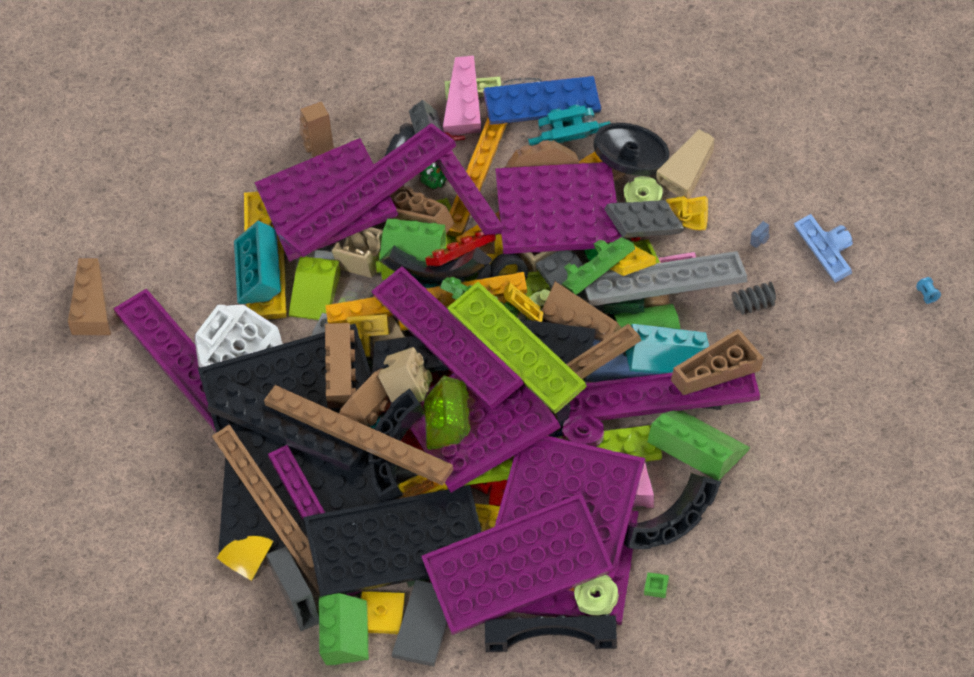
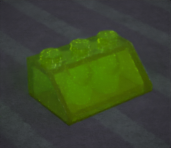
[424,376,470,450]

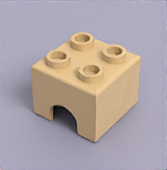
[332,227,383,278]
[378,347,432,402]

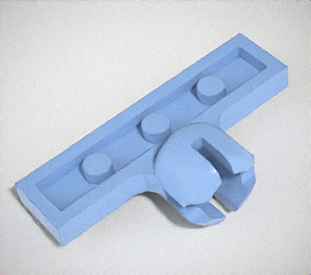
[794,214,853,283]

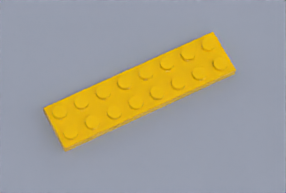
[244,192,287,320]

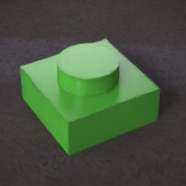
[644,572,669,598]

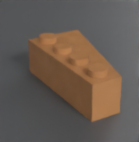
[541,281,621,341]
[325,323,356,408]

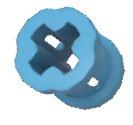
[916,277,941,304]

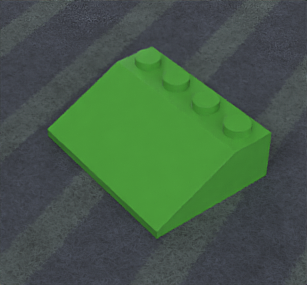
[647,410,750,480]

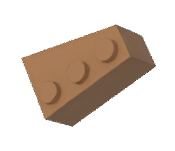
[299,101,334,157]

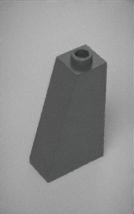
[266,547,319,631]

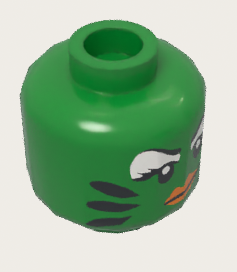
[419,162,447,190]

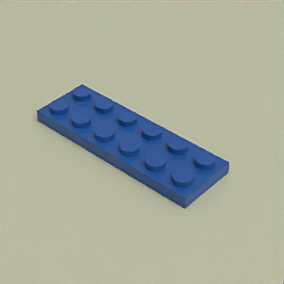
[483,76,601,125]

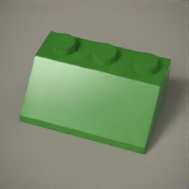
[379,219,446,262]
[614,304,680,329]
[319,593,369,665]

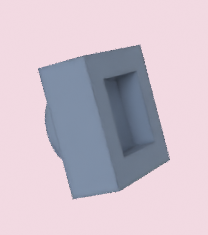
[750,221,770,248]

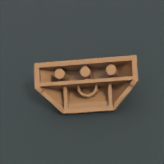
[504,140,579,168]
[339,368,391,427]

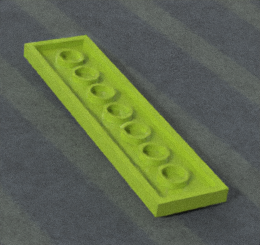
[447,282,587,414]

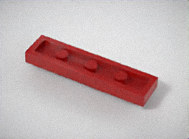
[425,230,496,266]

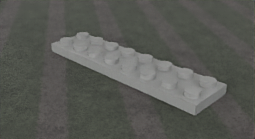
[584,251,747,306]

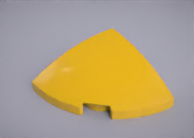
[666,196,708,231]
[217,536,274,581]

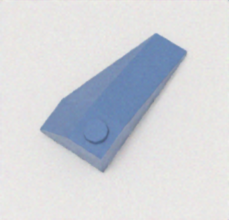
[587,340,656,382]

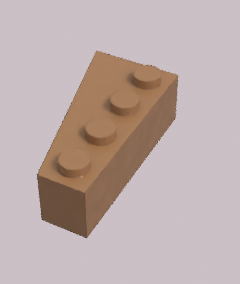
[384,185,454,233]
[68,258,111,335]
[671,329,764,395]

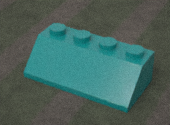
[234,221,281,304]
[626,324,709,374]

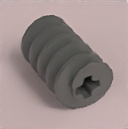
[731,281,776,315]

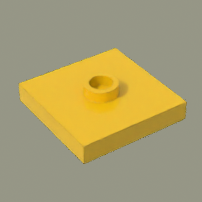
[361,591,405,634]

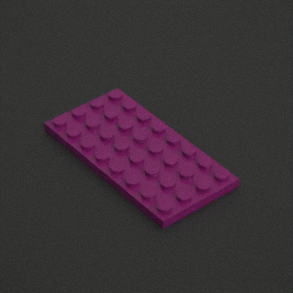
[421,493,614,635]

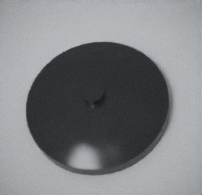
[593,122,670,176]

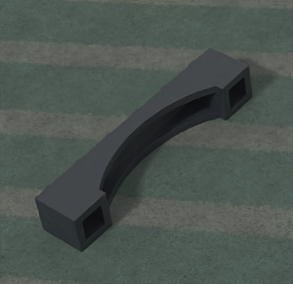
[485,614,617,653]

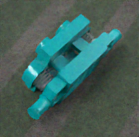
[528,105,610,146]

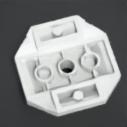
[194,305,283,368]

